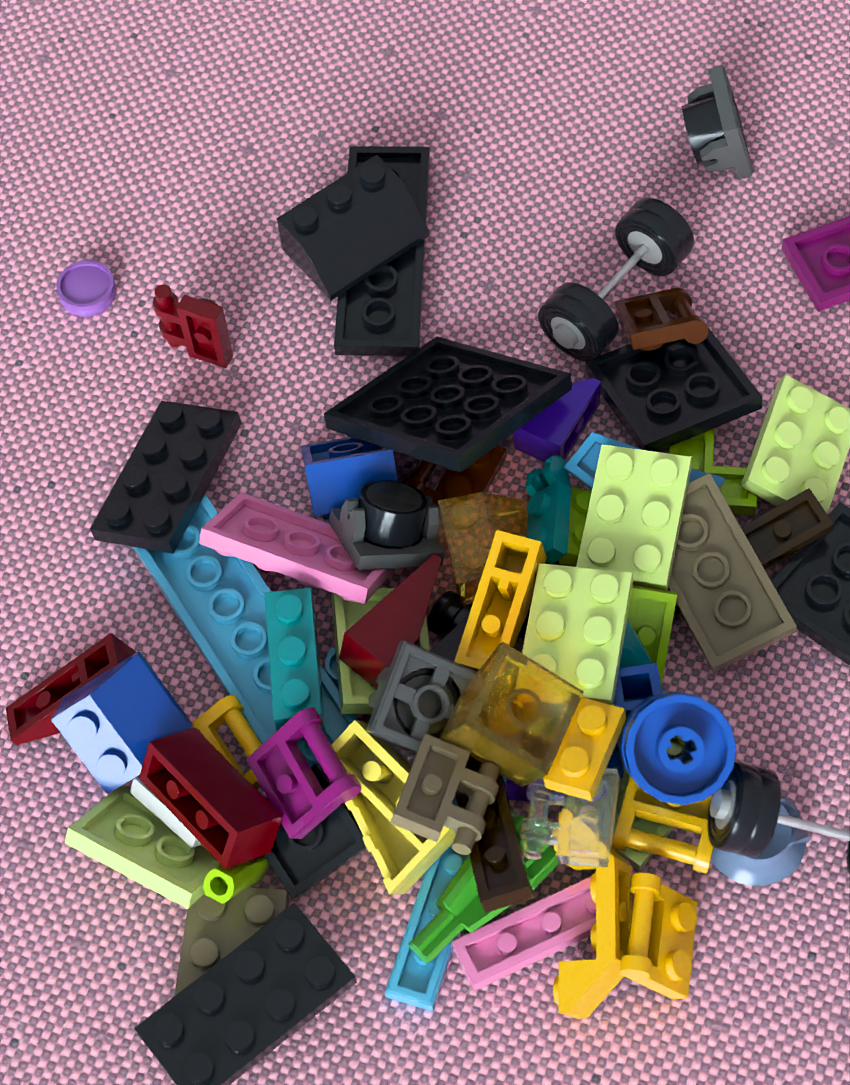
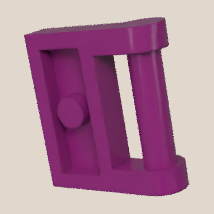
[246,707,362,839]

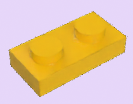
[543,696,627,801]

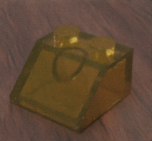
[438,492,529,601]
[441,642,584,787]

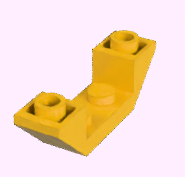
[553,812,633,1019]

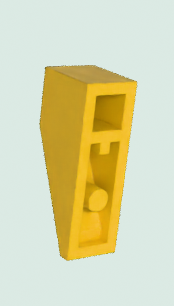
[454,530,547,677]

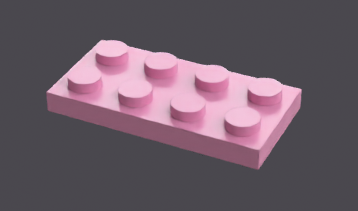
[199,492,395,604]

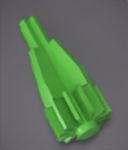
[408,810,560,963]

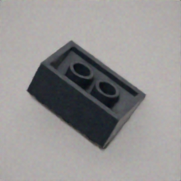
[277,155,430,300]

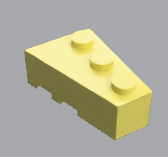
[332,720,456,894]

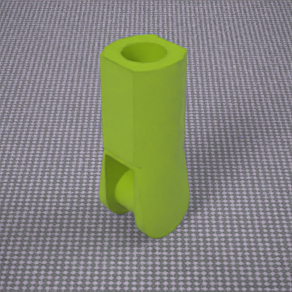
[203,856,270,904]

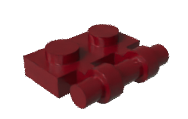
[153,284,233,368]

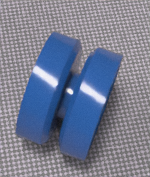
[619,691,736,805]

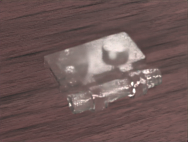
[520,762,620,867]

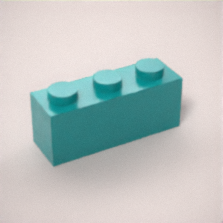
[264,588,326,741]

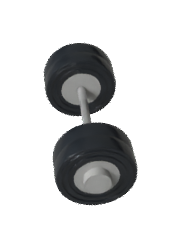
[538,198,694,361]
[707,762,850,875]

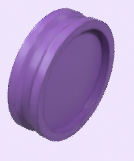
[56,260,117,317]

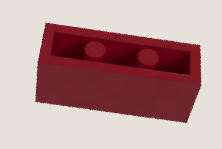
[139,727,283,869]

